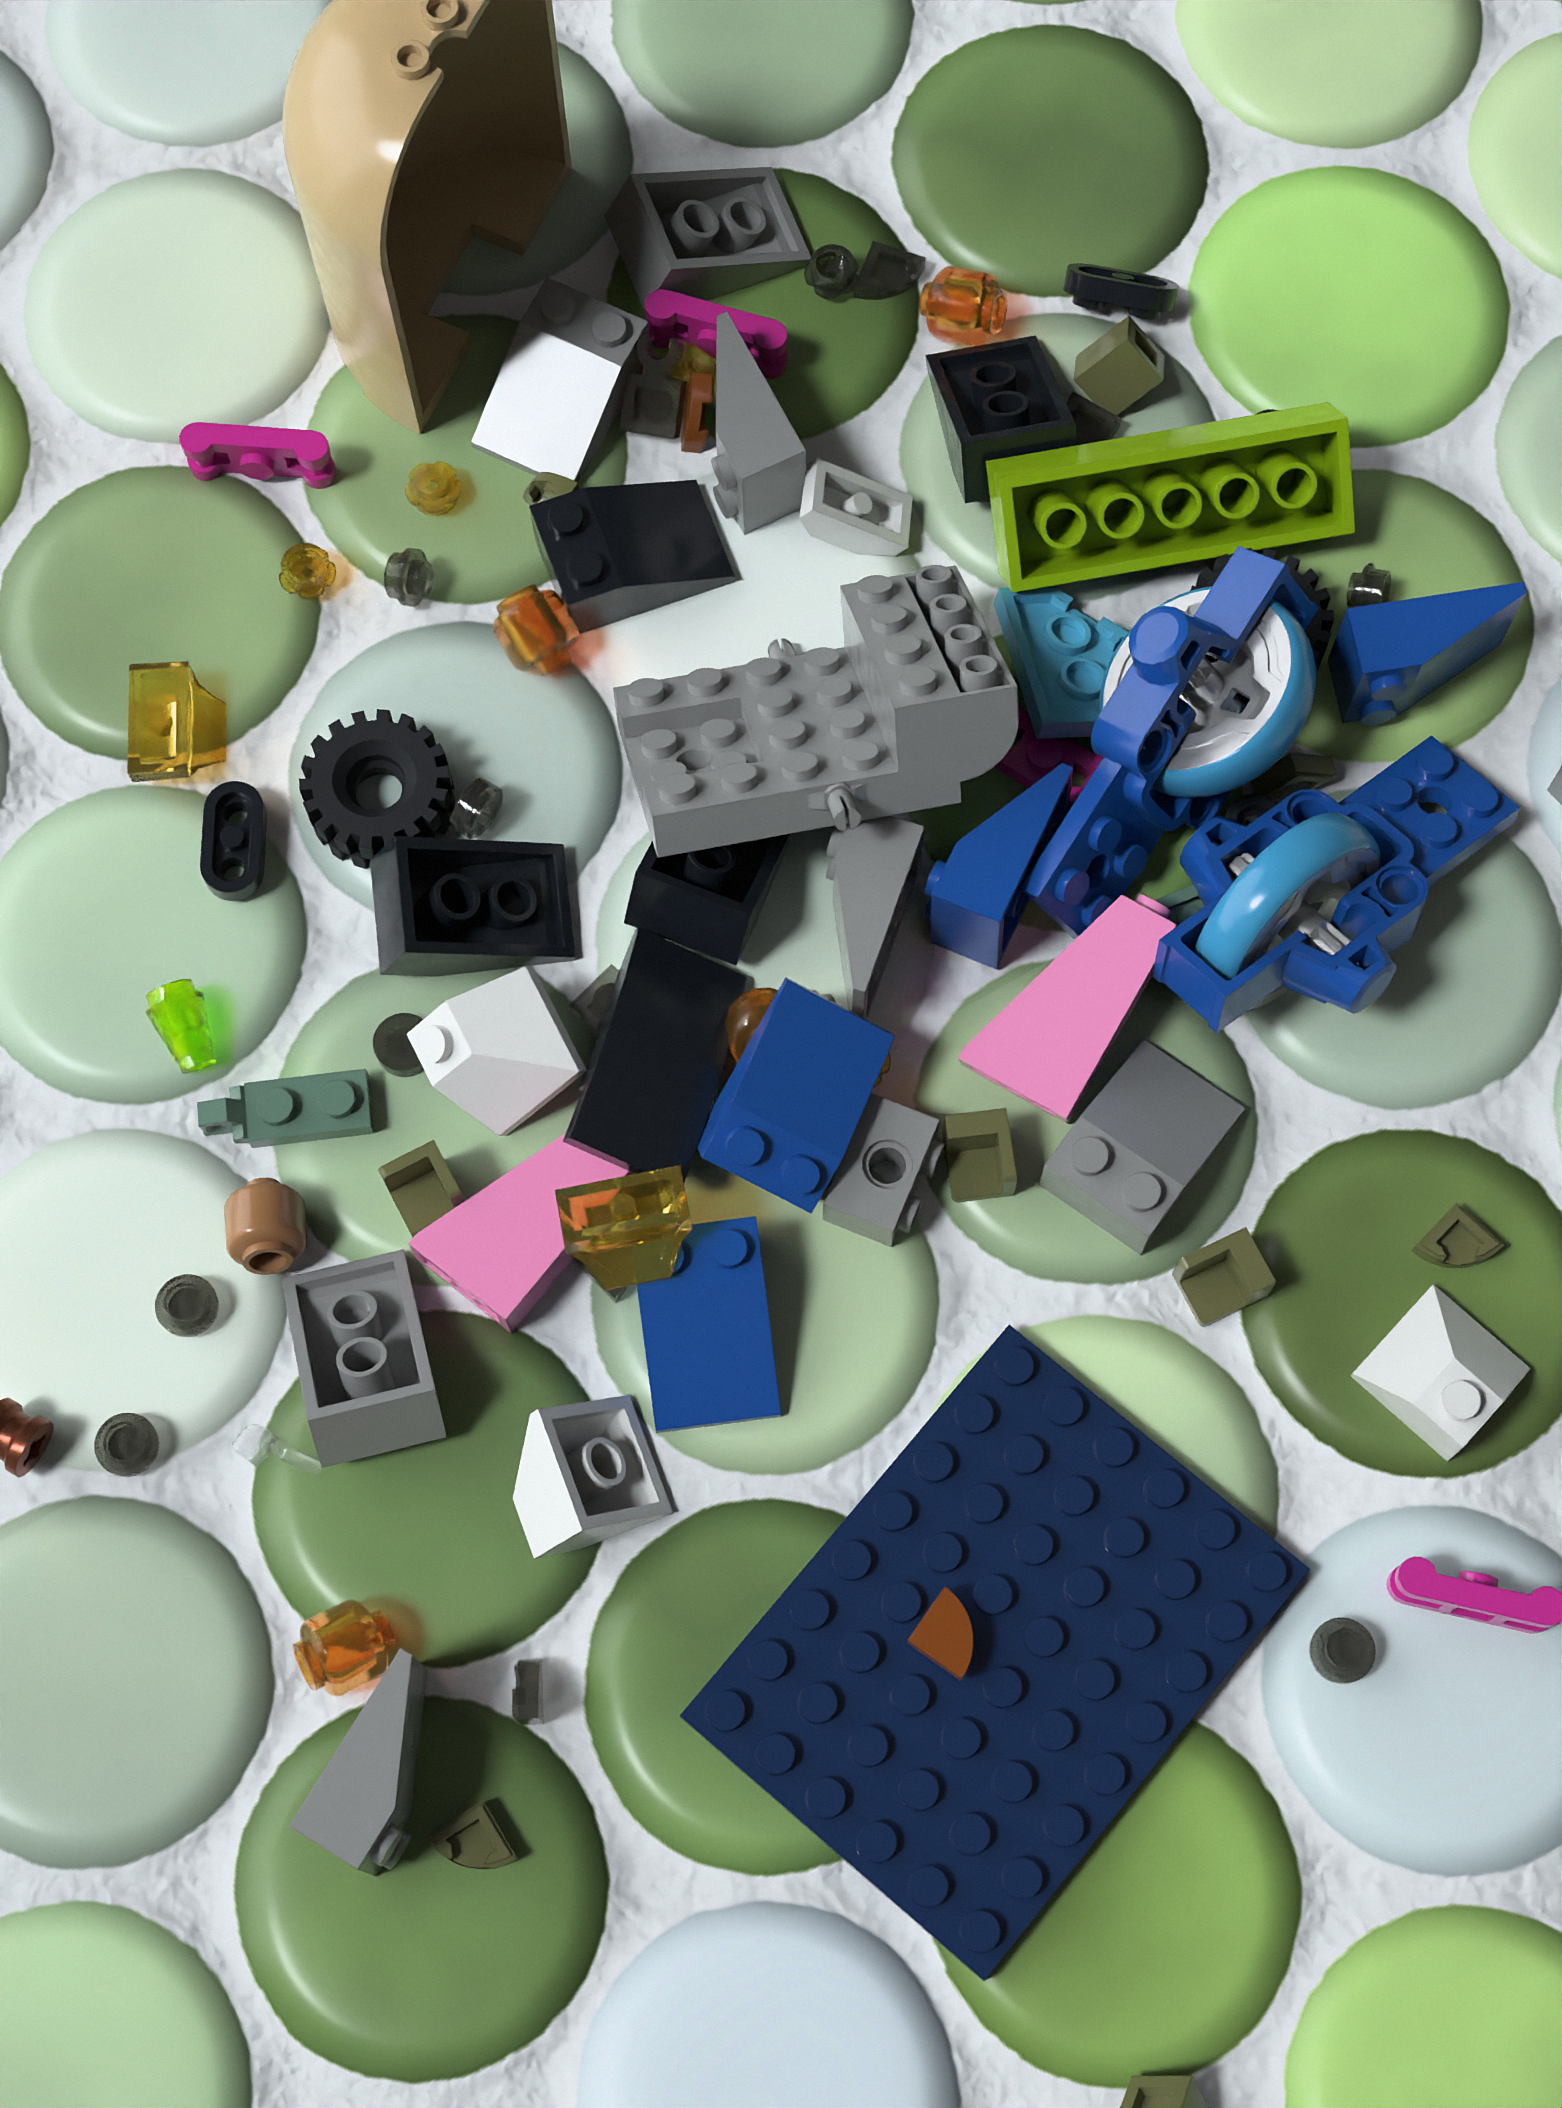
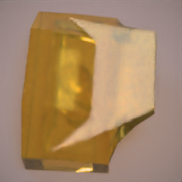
[127,661,226,782]
[555,1165,693,1290]

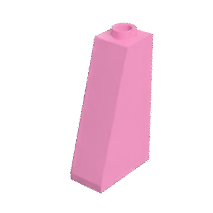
[958,894,1176,1124]
[408,1133,641,1333]

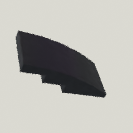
[563,927,747,1191]

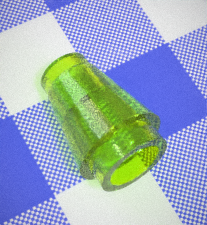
[145,979,216,1074]

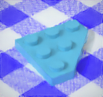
[994,586,1128,739]

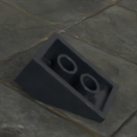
[926,335,1077,503]
[529,480,735,636]
[624,833,793,965]
[370,836,576,976]

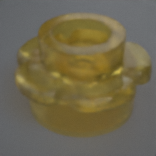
[664,341,716,392]
[405,461,462,516]
[279,543,336,599]

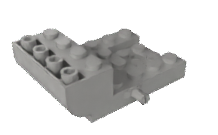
[613,565,1019,858]

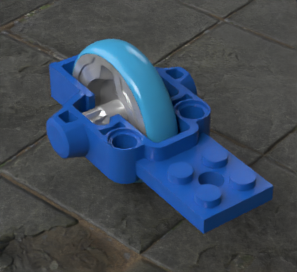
[1020,546,1319,939]
[1152,735,1520,1034]

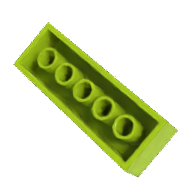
[986,402,1355,593]

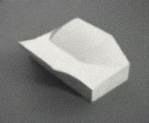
[799,457,913,556]

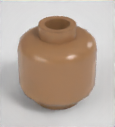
[224,1178,307,1275]

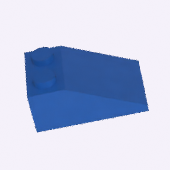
[1327,582,1527,725]
[924,763,1073,970]
[698,977,895,1214]
[630,1216,781,1433]

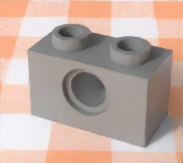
[823,1093,945,1247]

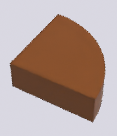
[680,372,714,453]
[907,1587,973,1681]

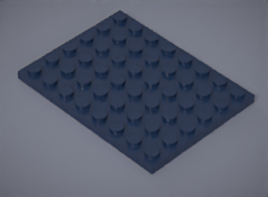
[680,1325,1310,1981]

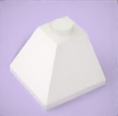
[407,966,587,1136]
[1351,1284,1531,1462]
[513,1395,673,1559]

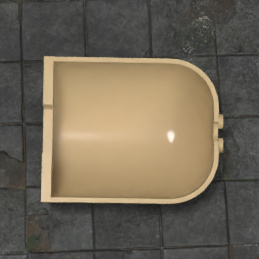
[282,0,572,435]

